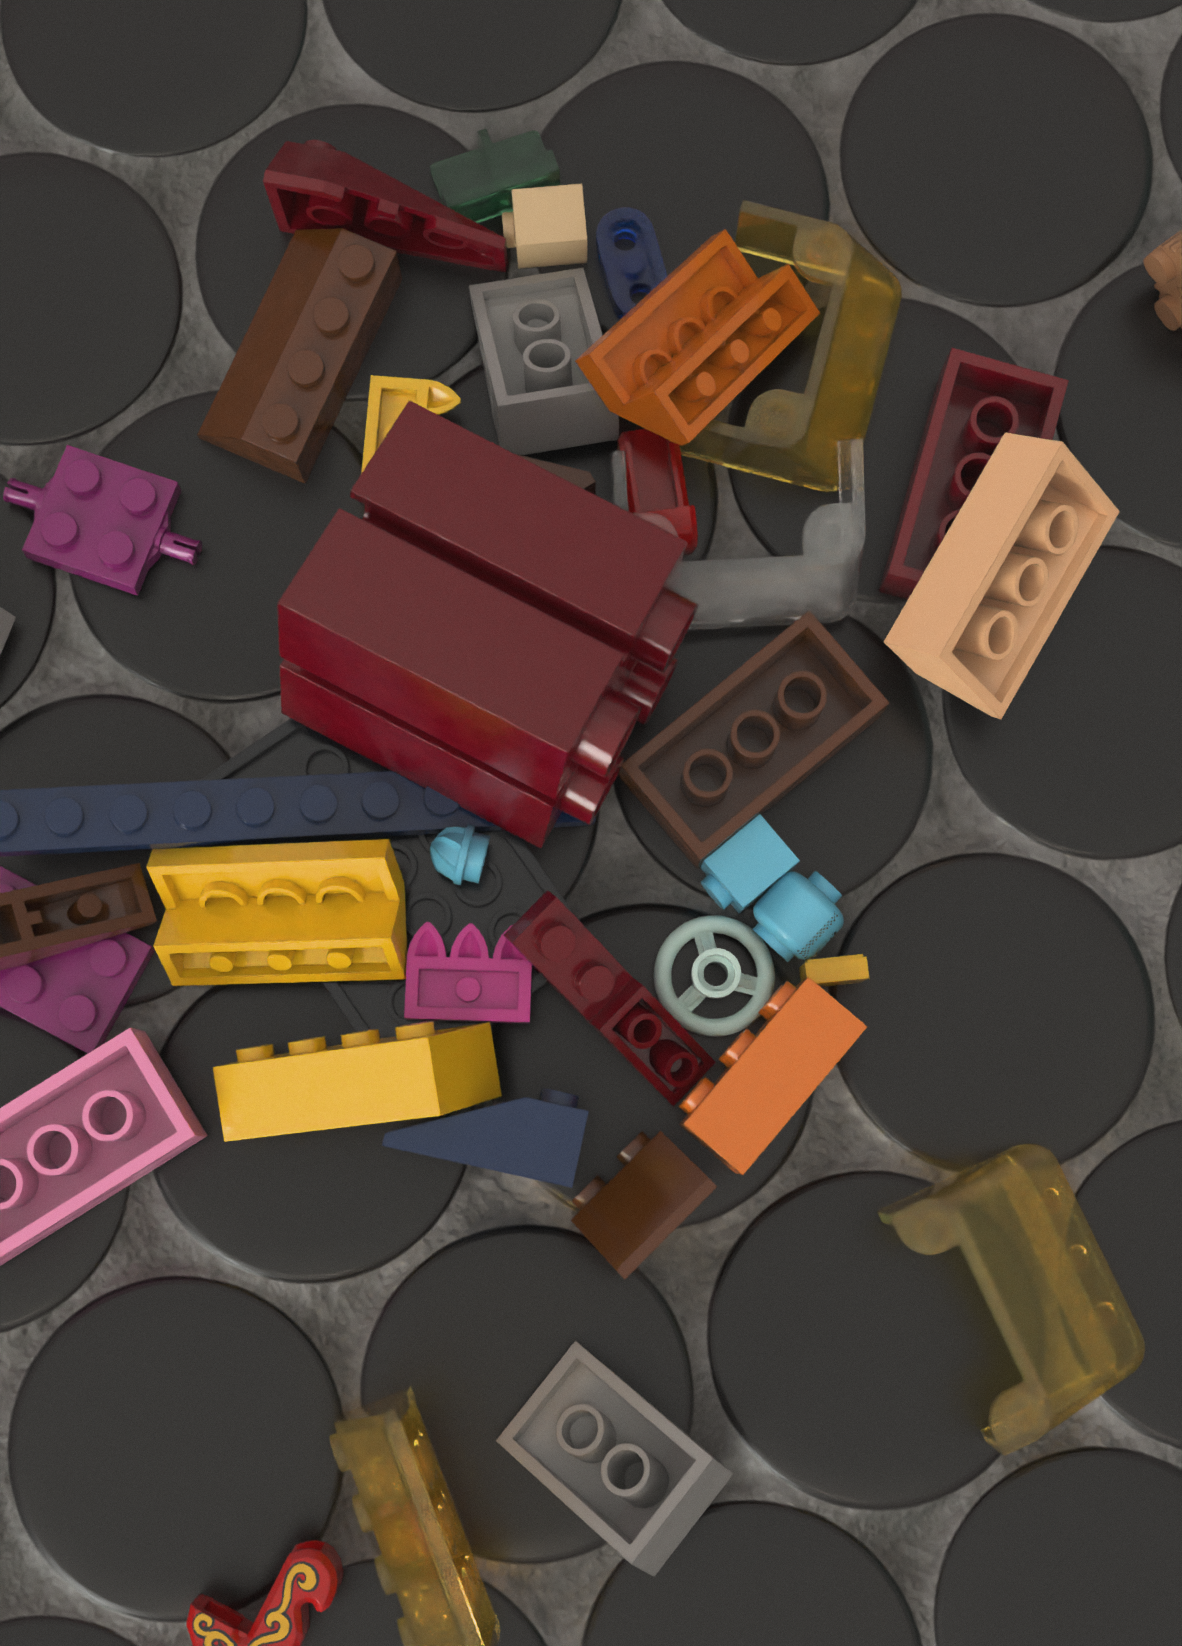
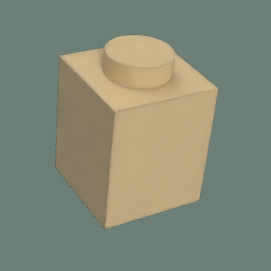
[502,184,587,269]

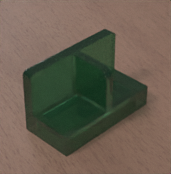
[430,128,560,223]

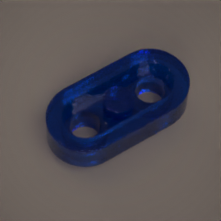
[596,207,668,318]

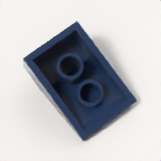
[382,1088,589,1188]

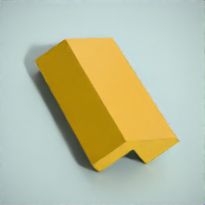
[146,839,407,986]

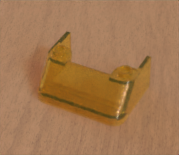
[680,200,902,492]

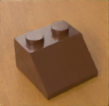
[571,1131,717,1279]

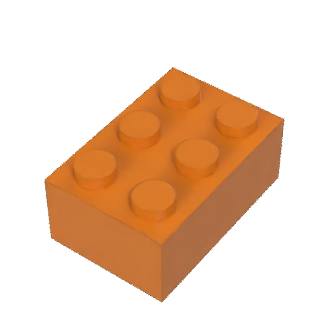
[678,977,867,1175]

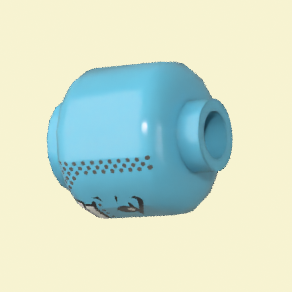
[752,871,844,962]

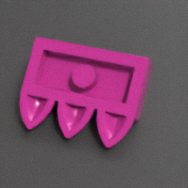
[404,922,532,1024]

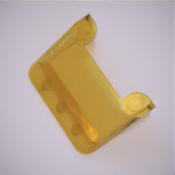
[878,1144,1145,1456]

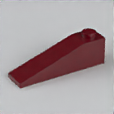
[263,140,508,273]

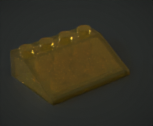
[329,1387,501,1646]

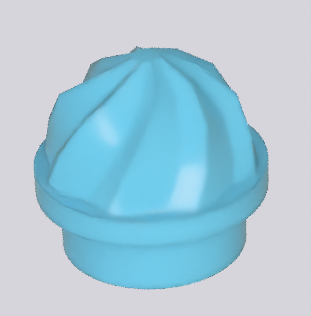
[430,824,490,886]

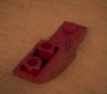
[504,890,716,1106]

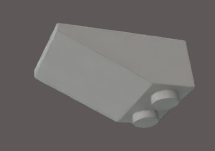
[469,268,619,455]
[496,1341,734,1576]

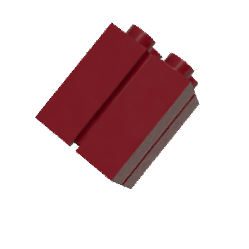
[278,400,699,848]

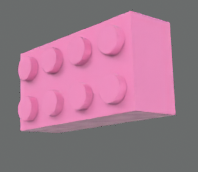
[0,1028,208,1266]

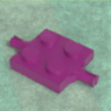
[3,445,202,596]

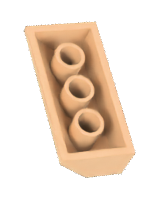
[884,433,1120,719]

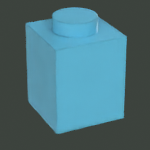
[700,814,800,914]

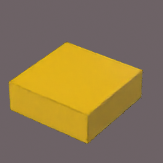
[799,954,869,987]

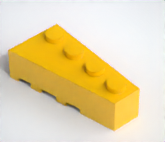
[213,1021,502,1142]

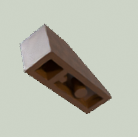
[0,863,157,970]

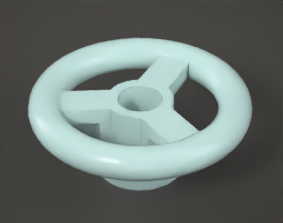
[653,915,775,1037]

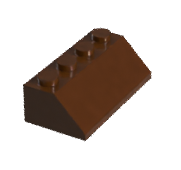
[197,228,402,484]

